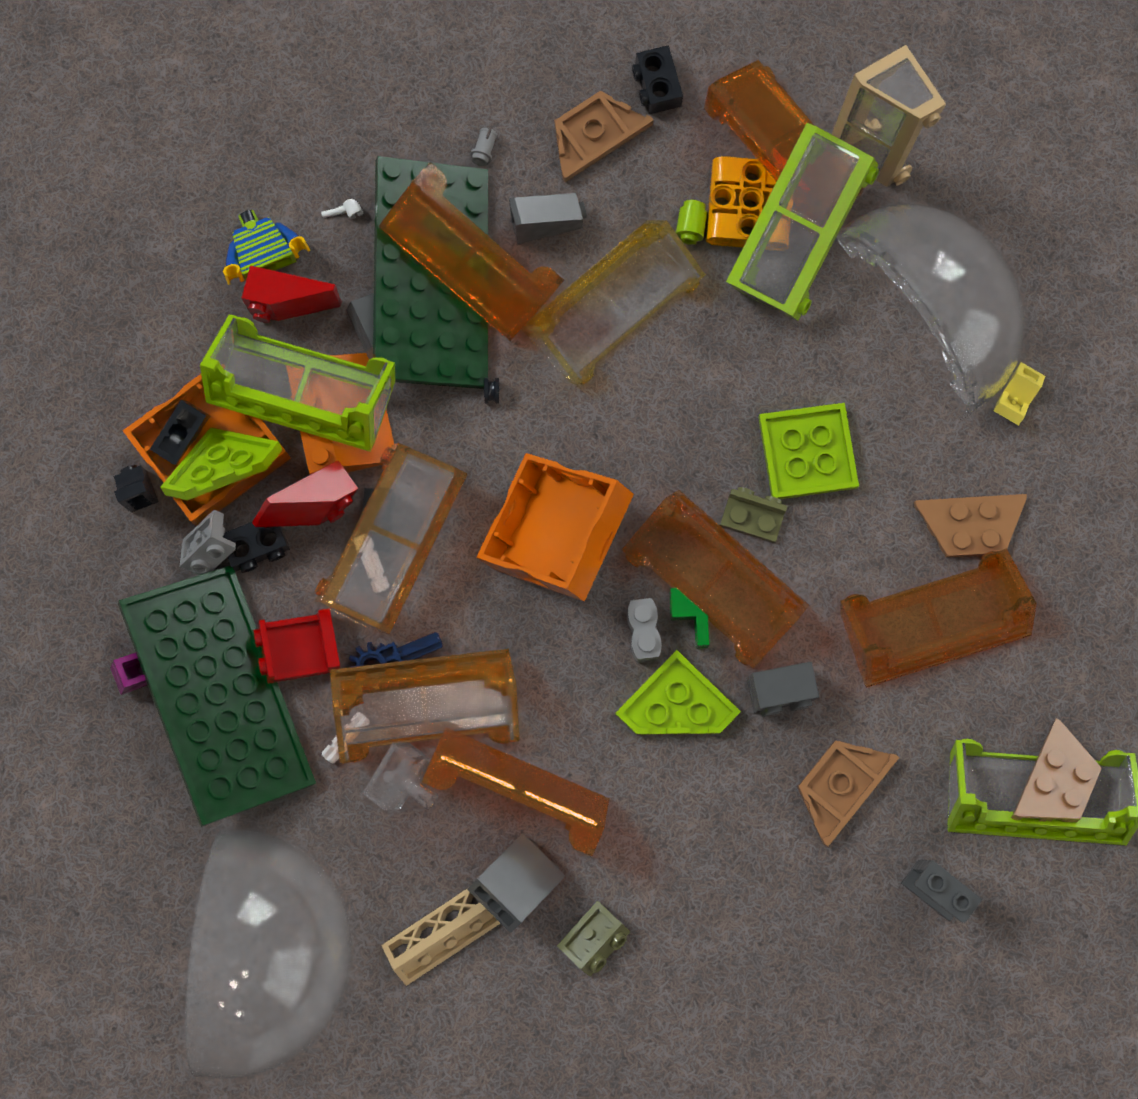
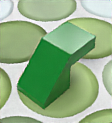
[669,588,710,649]

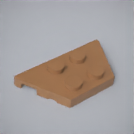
[554,91,654,182]
[914,494,1027,557]
[1011,718,1102,822]
[797,740,900,847]

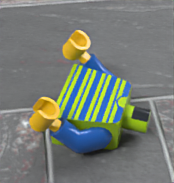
[223,210,310,285]

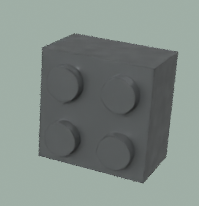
[746,661,819,717]

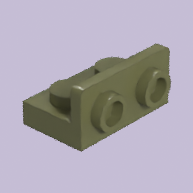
[720,487,788,543]
[557,901,630,976]

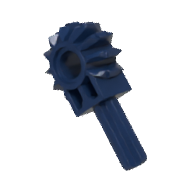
[347,632,443,693]

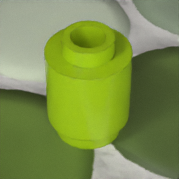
[675,200,707,245]

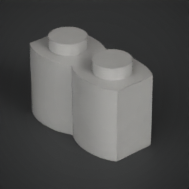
[627,598,661,663]

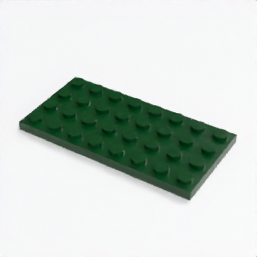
[373,156,488,389]
[118,565,316,827]

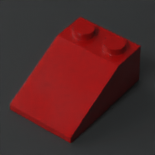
[241,265,342,323]
[252,460,358,527]

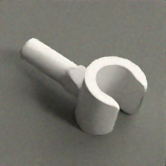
[322,199,363,220]

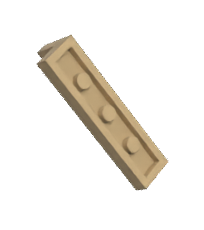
[381,888,500,986]

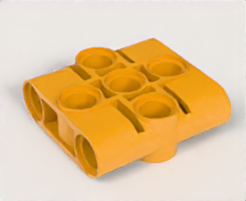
[706,156,793,251]

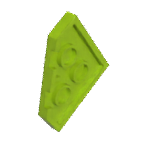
[161,427,282,500]
[615,650,741,735]

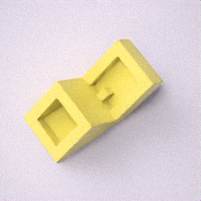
[994,362,1045,426]

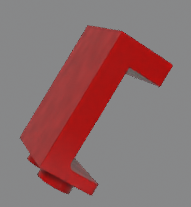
[253,608,340,683]

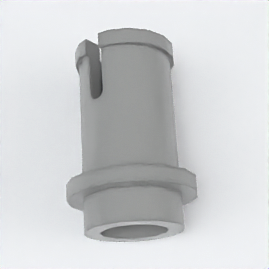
[470,127,497,166]

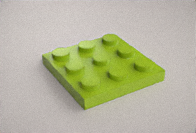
[758,403,859,499]

